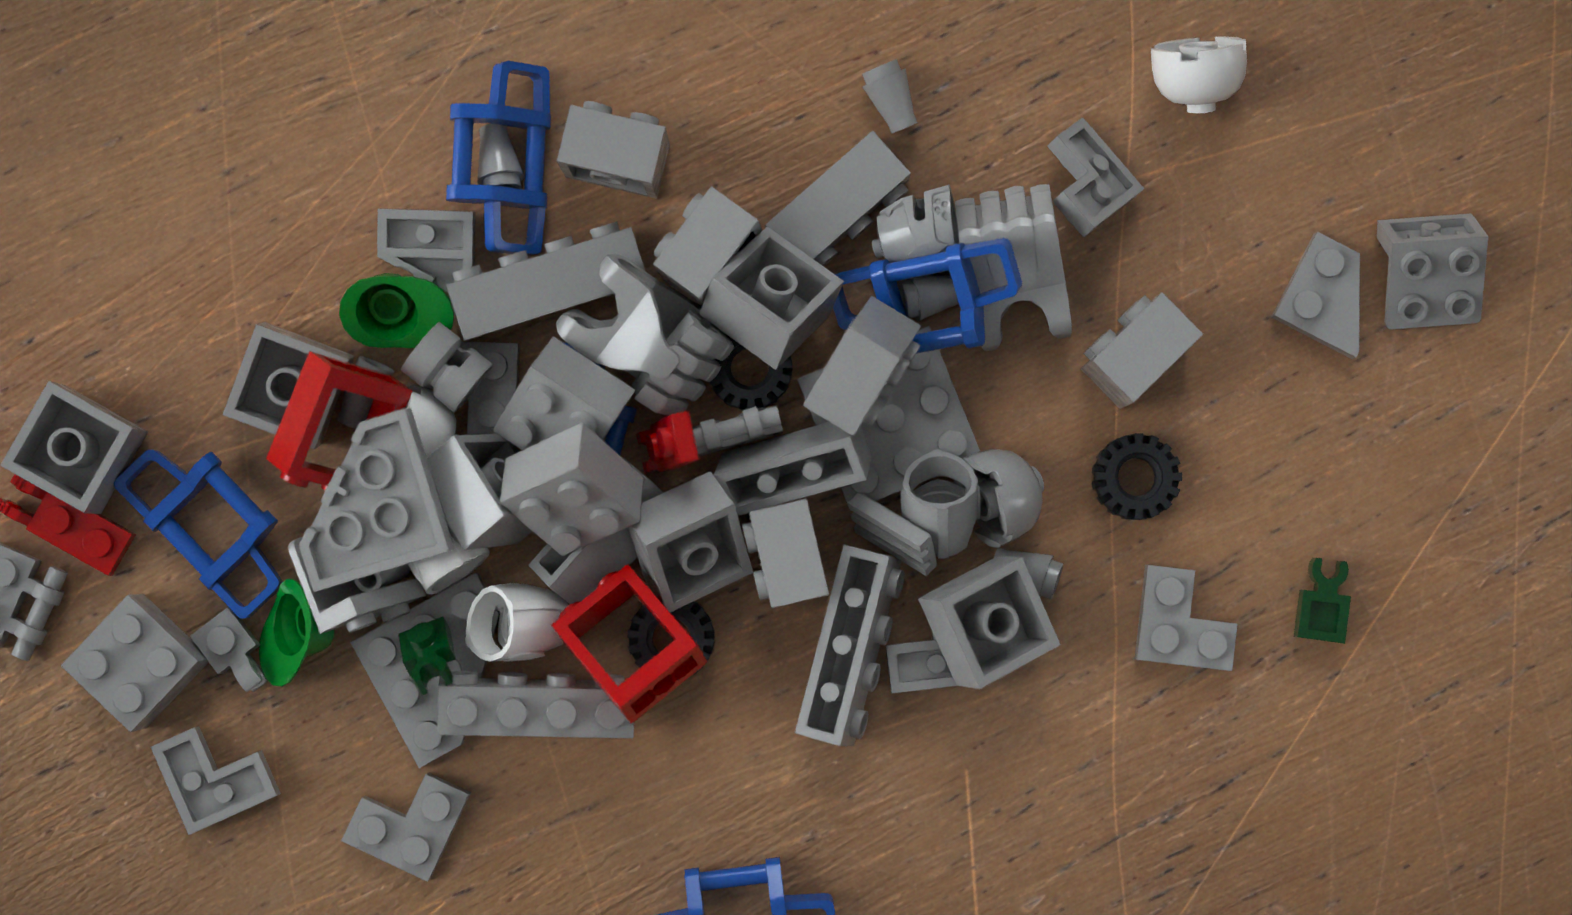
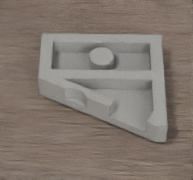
[377,208,475,293]
[1271,232,1360,359]

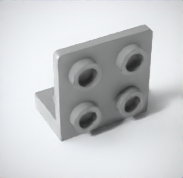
[1376,213,1488,329]

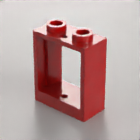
[266,351,413,491]
[551,564,707,724]

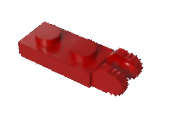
[636,411,699,474]
[0,474,136,576]

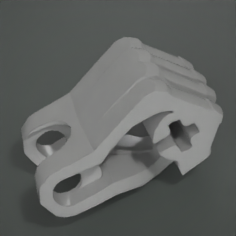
[955,184,1072,351]
[556,254,734,416]

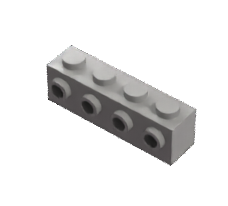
[445,222,645,341]
[795,545,905,746]
[437,671,634,738]

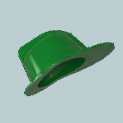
[339,273,454,348]
[259,578,335,687]

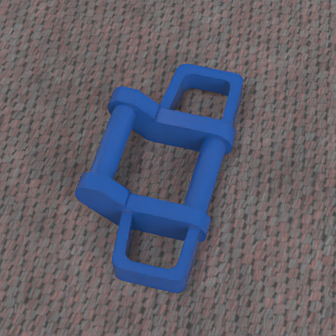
[446,61,551,256]
[833,238,1022,354]
[114,449,283,619]
[656,857,835,915]

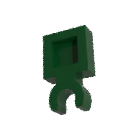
[1293,557,1351,644]
[398,616,456,695]

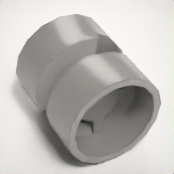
[401,322,493,413]

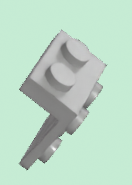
[288,537,426,634]

